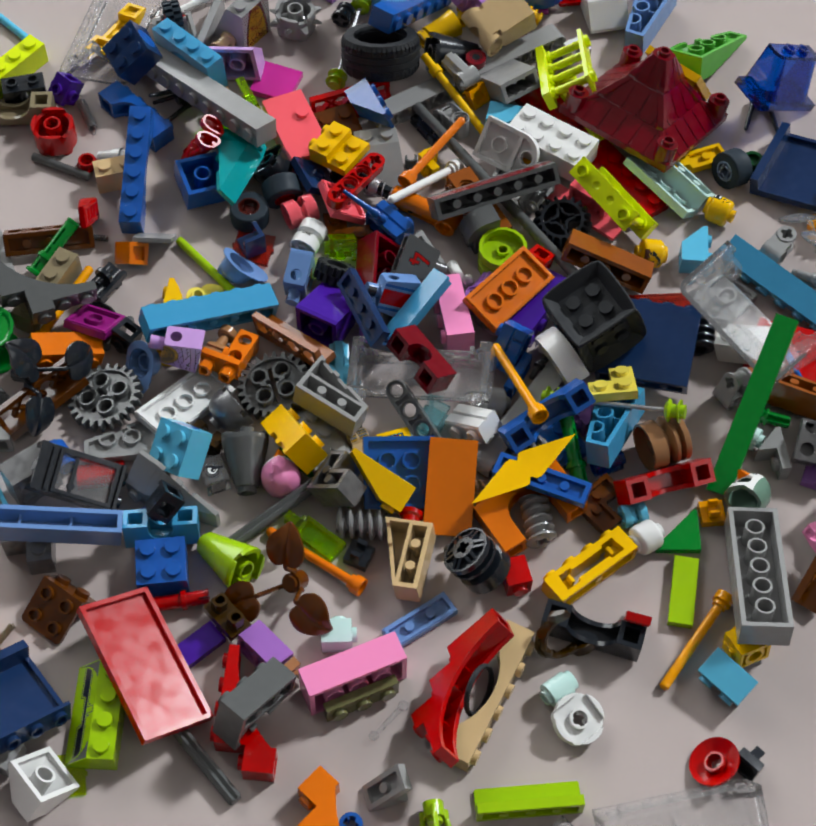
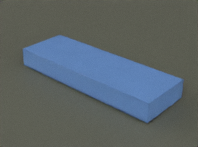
[382,591,458,648]

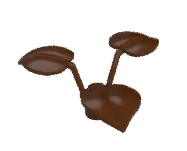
[224,521,333,636]

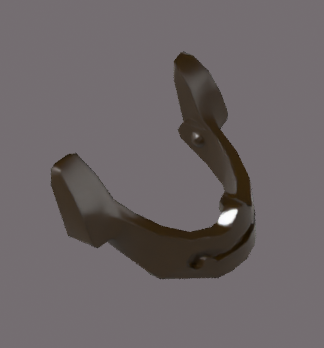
[534,610,595,659]

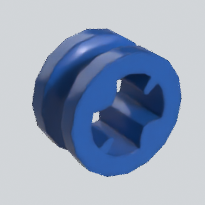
[339,812,363,826]

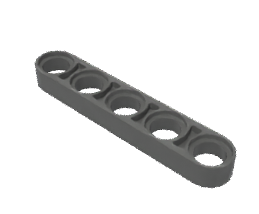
[386,380,442,438]

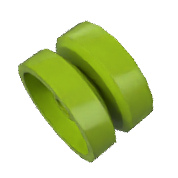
[477,227,527,275]

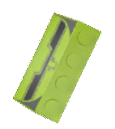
[64,659,125,770]

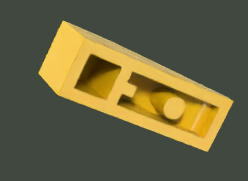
[349,448,416,514]

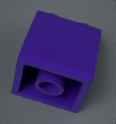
[295,283,356,347]

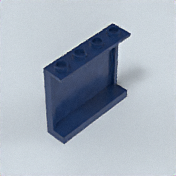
[749,122,816,212]
[595,298,702,395]
[0,639,71,755]

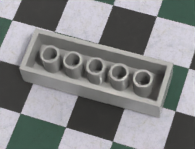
[724,507,794,646]

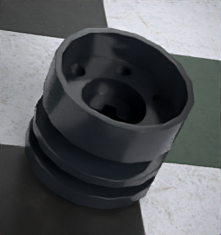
[444,527,511,594]

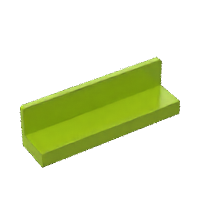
[473,781,585,822]

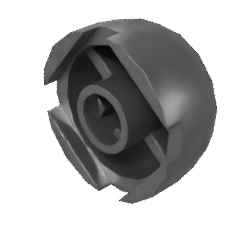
[209,386,254,432]

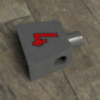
[390,233,448,280]

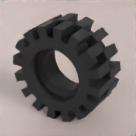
[313,257,357,288]

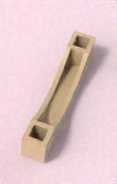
[454,619,535,772]

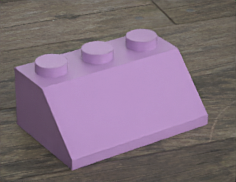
[208,46,265,81]

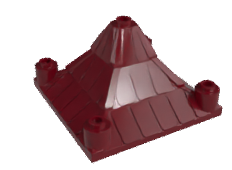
[558,44,730,173]

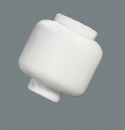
[628,519,665,556]

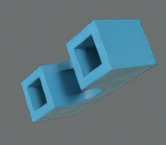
[122,506,200,548]

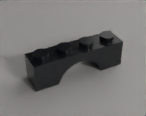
[540,598,647,662]

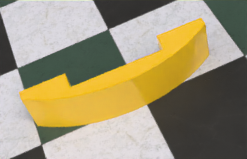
[85,2,146,55]

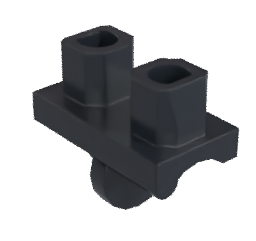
[90,262,127,303]

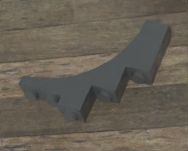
[0,261,97,325]

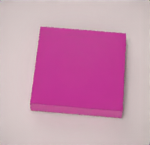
[249,61,303,99]

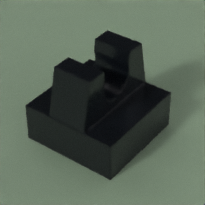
[343,538,376,572]
[737,746,765,784]

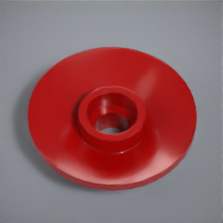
[689,737,740,787]

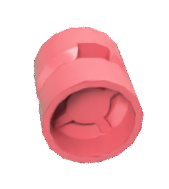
[280,193,320,230]

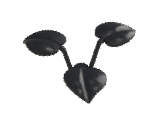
[5,338,93,437]

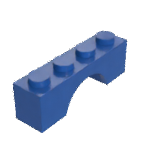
[98,80,174,152]
[497,378,596,454]

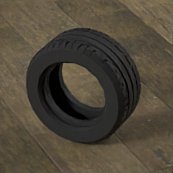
[341,23,420,82]

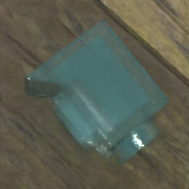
[417,395,450,436]

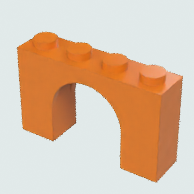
[473,459,588,557]

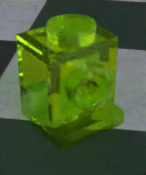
[323,234,356,261]

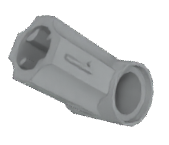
[441,52,481,91]

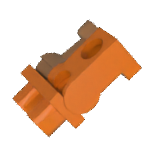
[199,324,260,384]

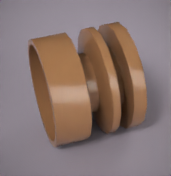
[633,416,693,471]

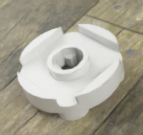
[550,693,604,746]

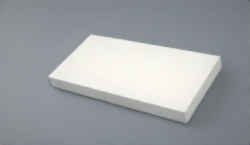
[134,366,236,435]

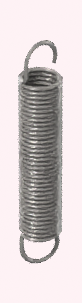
[76,95,97,135]

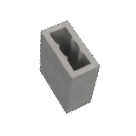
[480,59,540,104]

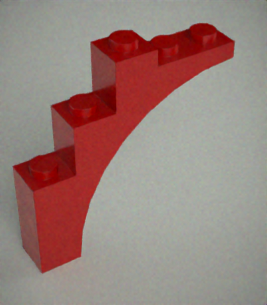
[411,608,514,768]

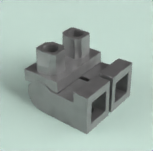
[790,418,816,467]

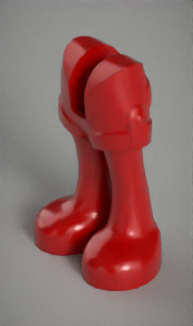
[181,114,224,159]

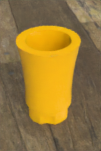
[417,10,462,48]

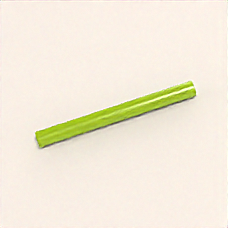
[176,237,235,291]

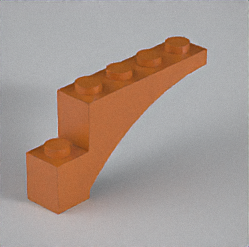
[297,765,340,826]

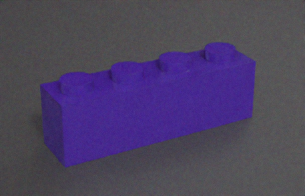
[509,268,566,348]

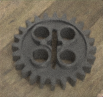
[237,351,308,420]
[68,363,144,432]

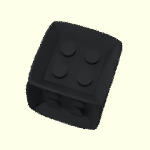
[542,260,647,372]

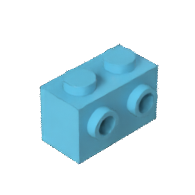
[698,647,758,707]

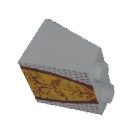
[214,0,271,47]

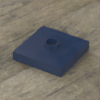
[291,156,334,195]

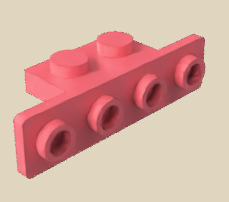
[544,180,623,241]

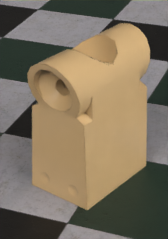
[461,0,536,57]

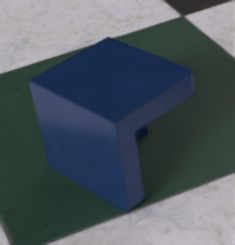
[237,221,267,259]

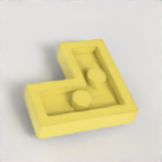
[588,366,638,403]

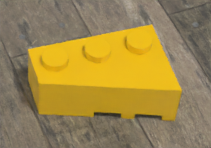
[261,404,328,475]

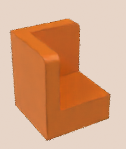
[115,242,149,265]

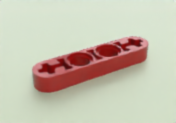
[326,152,385,210]

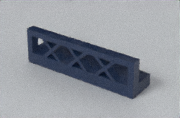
[337,268,391,352]

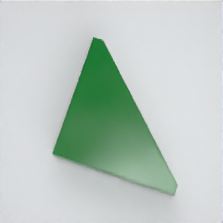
[655,510,702,553]

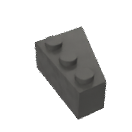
[212,656,297,750]

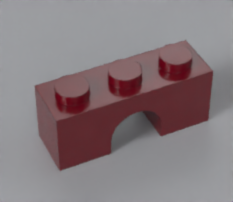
[386,324,457,395]

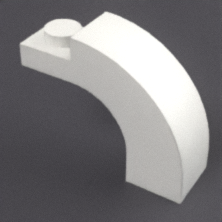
[534,326,590,385]

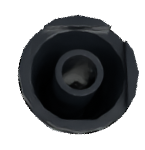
[424,32,482,73]

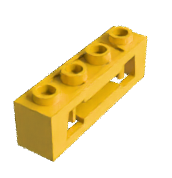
[541,526,638,605]

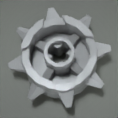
[269,0,322,42]

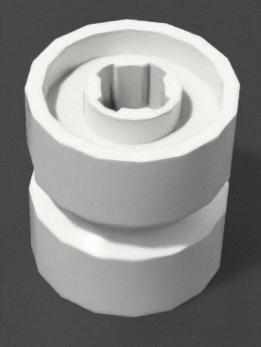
[289,217,328,257]

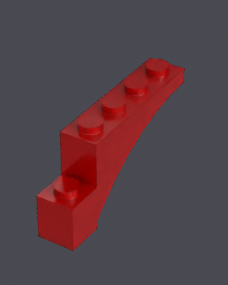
[210,644,278,782]

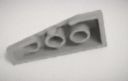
[125,449,221,527]

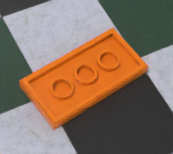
[462,245,555,333]
[423,437,478,537]

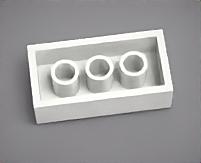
[509,103,599,182]

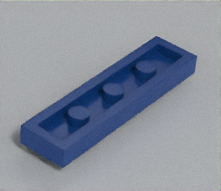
[492,452,592,508]

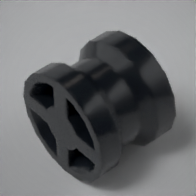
[331,2,356,28]

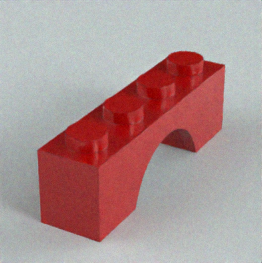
[613,458,716,505]

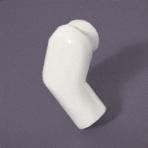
[447,260,474,288]

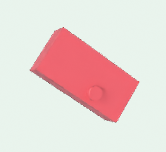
[262,89,322,175]

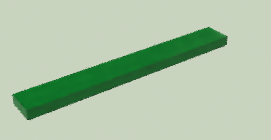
[706,313,799,496]

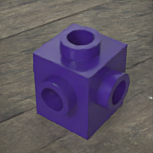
[48,71,84,106]

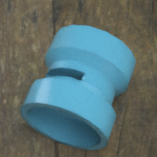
[617,501,649,529]

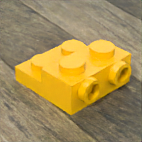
[308,121,370,176]

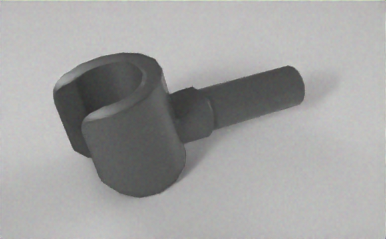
[405,154,417,170]

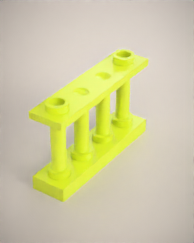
[535,28,598,110]
[569,156,659,240]

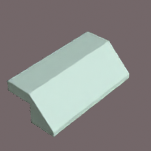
[623,156,716,219]

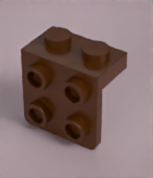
[22,574,96,644]

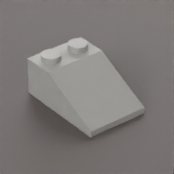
[353,125,404,197]

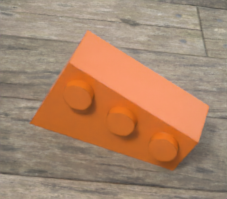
[29,332,105,375]

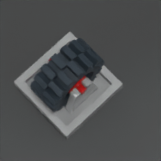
[151,0,198,38]

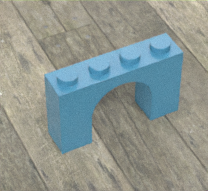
[152,18,229,87]

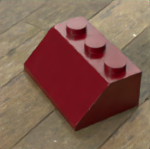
[356,230,400,298]

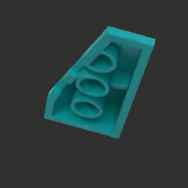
[216,129,267,206]

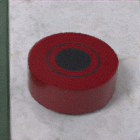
[466,49,486,69]

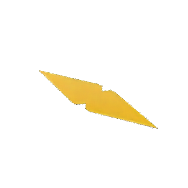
[472,434,575,504]

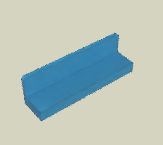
[387,268,452,337]

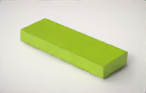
[667,555,699,629]

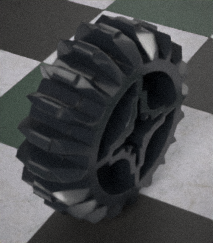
[533,195,592,251]

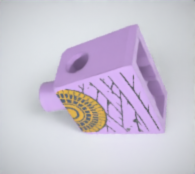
[148,326,205,373]

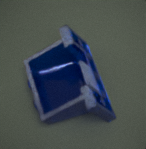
[734,43,816,111]

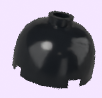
[253,144,292,184]

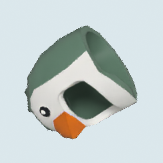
[724,469,771,508]

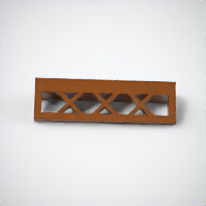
[251,311,336,366]

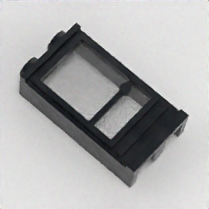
[24,440,128,510]

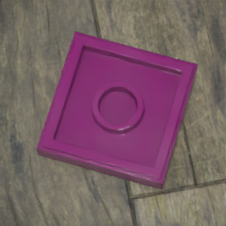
[63,304,126,340]

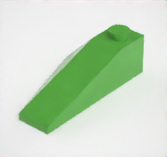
[670,31,747,80]

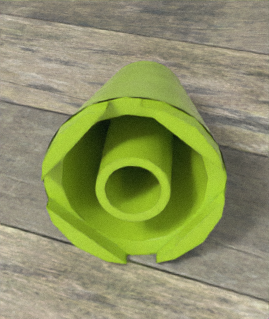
[197,532,265,588]

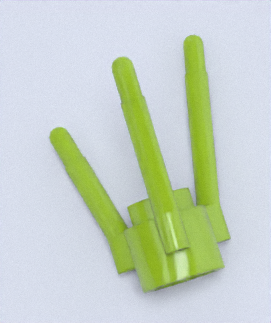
[419,799,452,826]

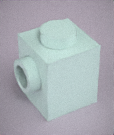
[321,616,357,653]

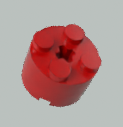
[31,107,77,156]

